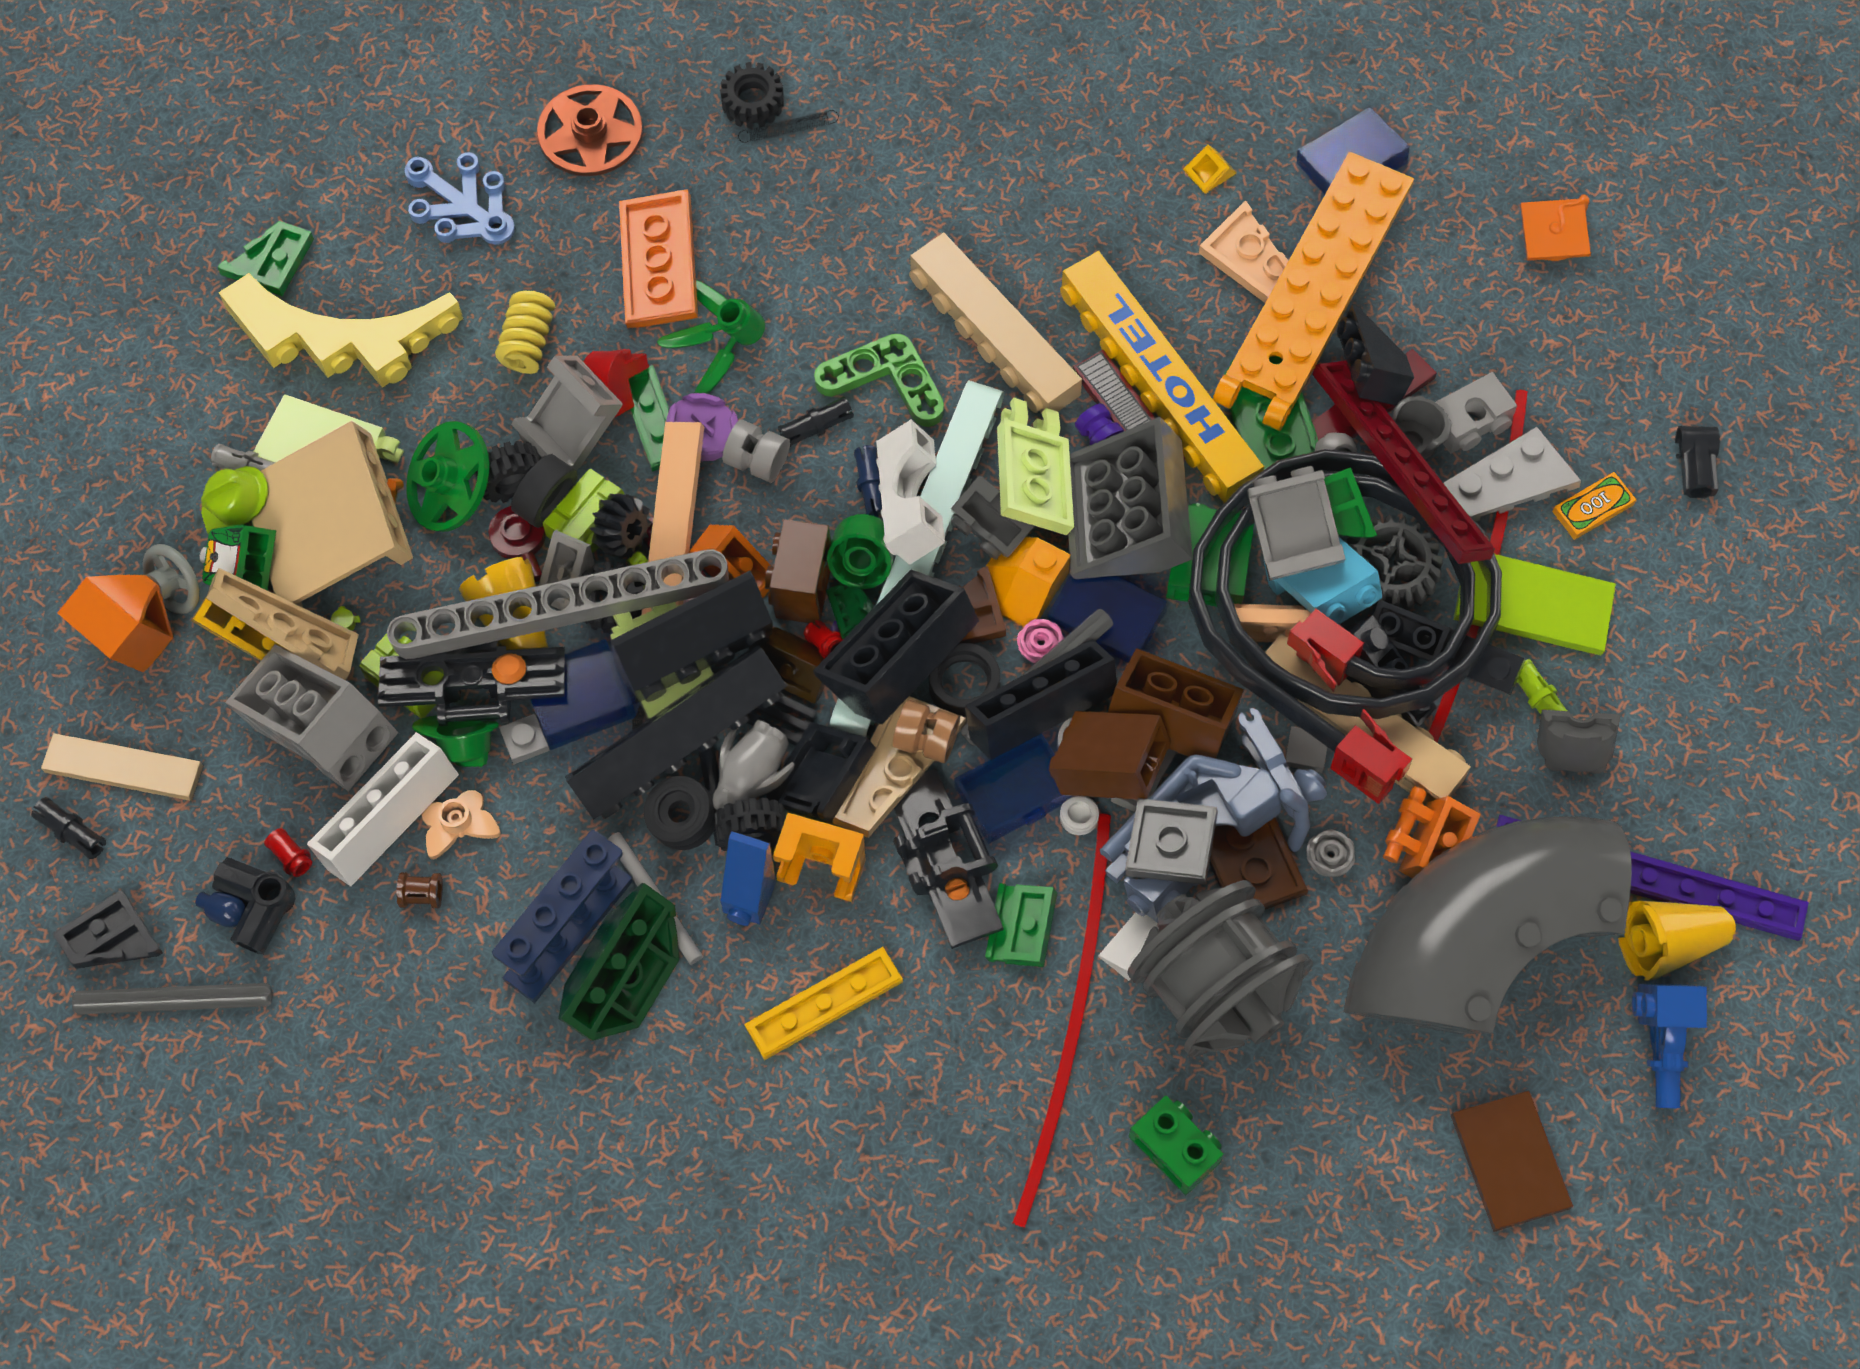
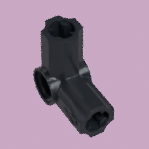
[212,857,295,955]

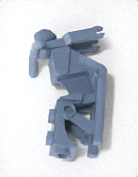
[1100,708,1327,923]

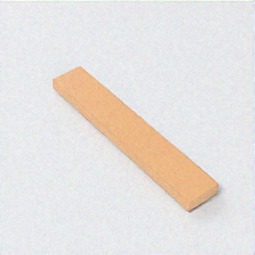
[641,422,705,615]

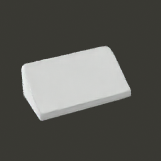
[1098,912,1159,981]

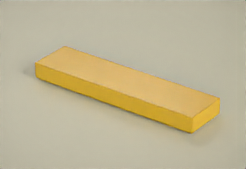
[744,947,903,1060]

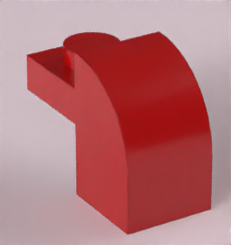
[583,349,649,418]

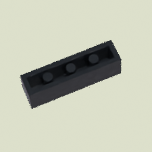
[965,639,1117,760]

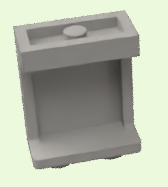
[511,355,623,470]
[1247,466,1346,581]

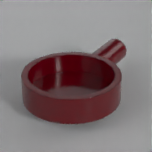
[488,506,546,582]

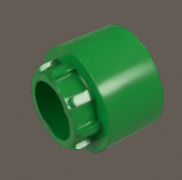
[827,514,895,589]

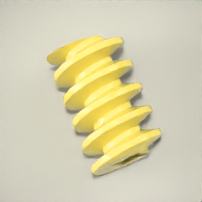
[495,291,556,374]

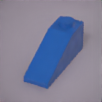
[721,831,776,926]

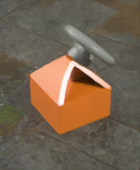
[57,544,199,673]

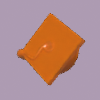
[1520,194,1591,261]

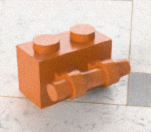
[1383,787,1481,879]

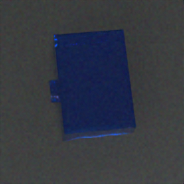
[1296,107,1410,195]
[1048,575,1167,663]
[954,733,1073,844]

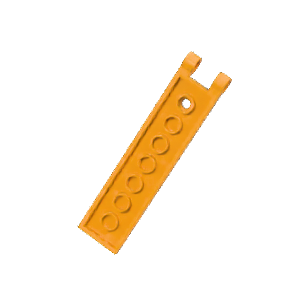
[1213,151,1414,431]

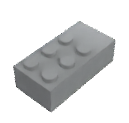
[225,644,379,772]

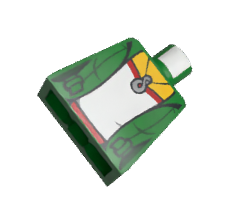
[200,525,276,590]

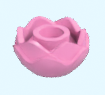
[1017,619,1064,664]

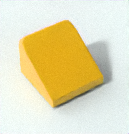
[1183,144,1237,194]

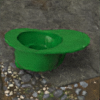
[412,715,499,767]

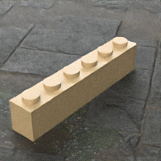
[909,232,1082,414]
[1266,633,1471,804]

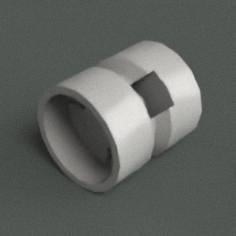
[722,419,790,483]

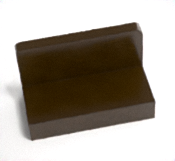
[760,627,825,704]

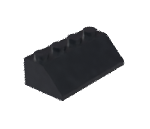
[813,570,979,724]
[610,571,773,703]

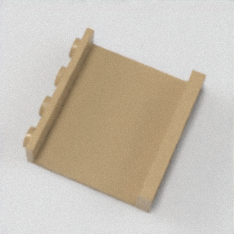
[252,421,413,607]

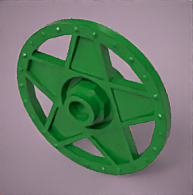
[406,421,489,532]

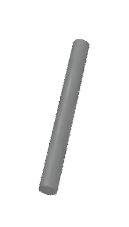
[608,832,703,965]

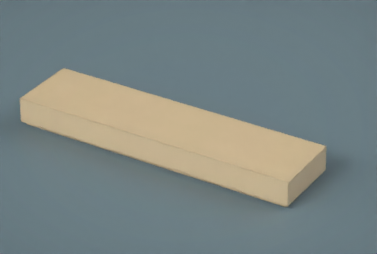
[41,733,203,801]

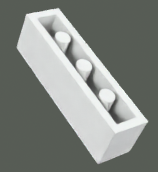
[307,733,459,886]

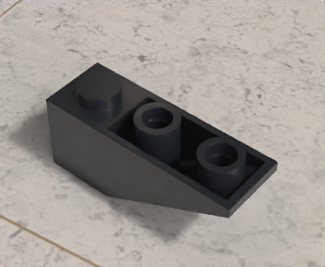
[1337,304,1414,406]
[1344,615,1437,727]

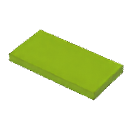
[1453,554,1616,655]

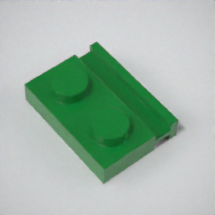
[985,883,1057,967]

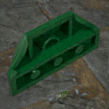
[558,883,679,1041]

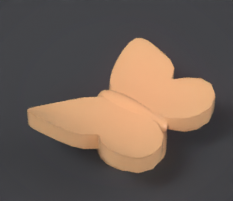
[421,790,501,860]

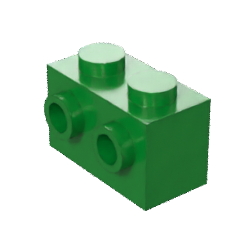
[1129,1095,1224,1196]

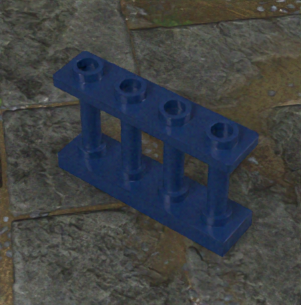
[492,830,633,1003]

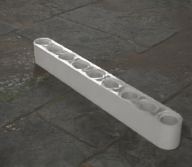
[387,549,729,659]

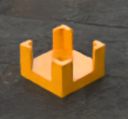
[773,813,866,902]

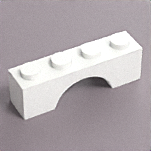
[876,420,945,565]

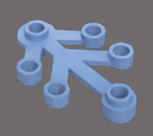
[405,152,515,245]

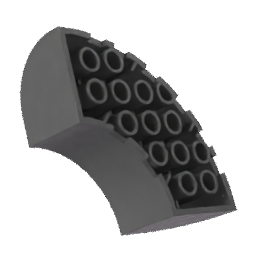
[1343,816,1632,1034]

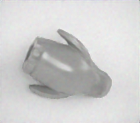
[712,720,795,810]

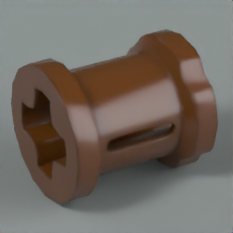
[396,872,443,908]

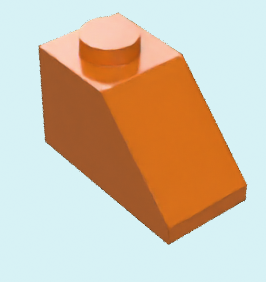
[688,524,771,598]

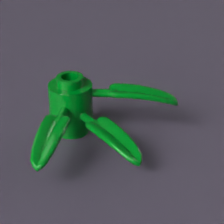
[657,279,765,394]

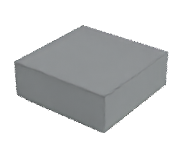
[1285,726,1327,773]

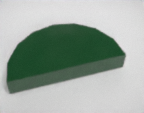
[826,585,873,639]

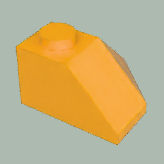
[986,537,1071,627]

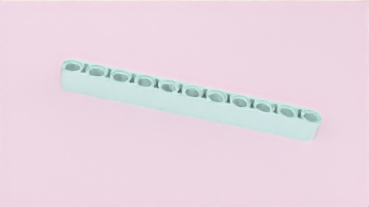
[829,380,1004,739]

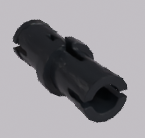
[778,396,854,447]
[31,797,106,859]

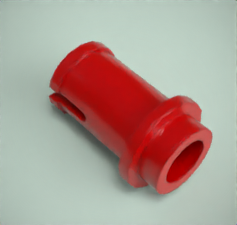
[804,620,843,659]
[264,828,312,877]

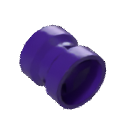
[1075,404,1124,446]

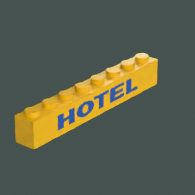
[1060,251,1264,503]

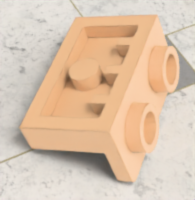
[1229,604,1311,642]

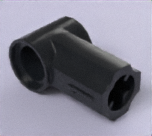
[1675,426,1720,498]

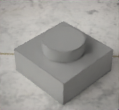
[499,714,550,765]

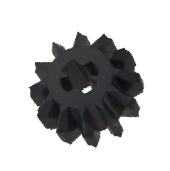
[589,493,652,557]

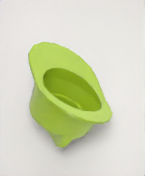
[201,466,268,534]

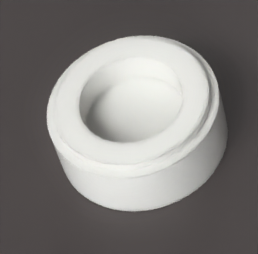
[1060,796,1099,835]

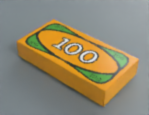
[1552,472,1637,540]

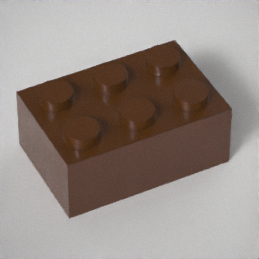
[1107,648,1244,759]

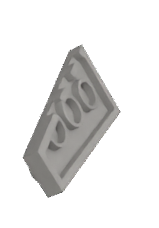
[1444,427,1581,521]

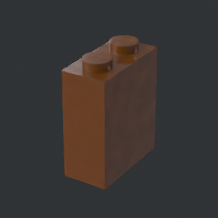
[1049,711,1171,799]

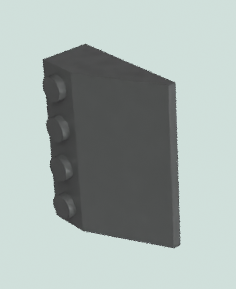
[1068,417,1193,579]

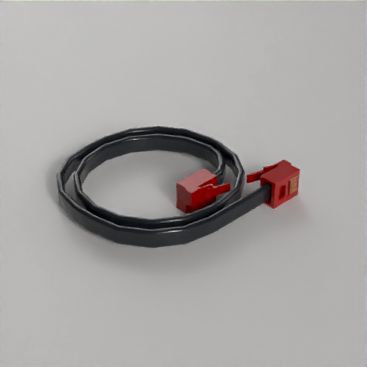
[1188,449,1502,804]

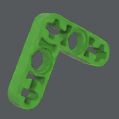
[814,333,944,427]

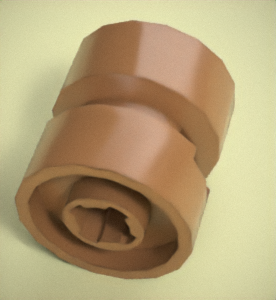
[892,700,960,764]

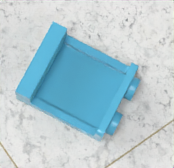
[1264,536,1382,625]

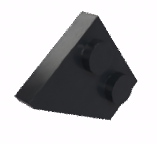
[52,890,163,969]

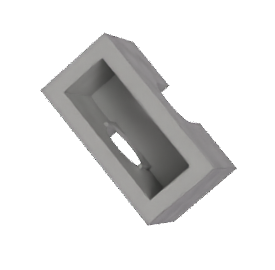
[1435,372,1517,454]

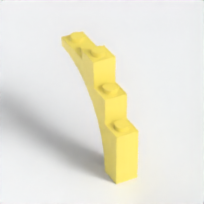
[219,273,463,388]

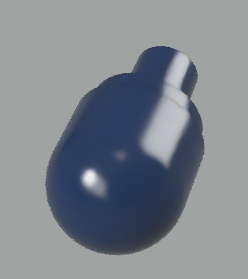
[195,892,246,927]

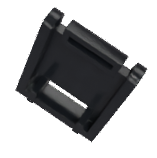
[766,722,876,822]

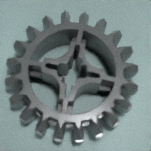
[1347,514,1443,611]

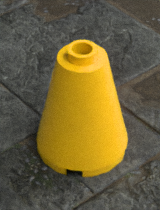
[459,557,548,650]
[1618,900,1736,981]

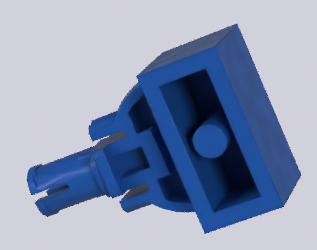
[1632,984,1707,1108]

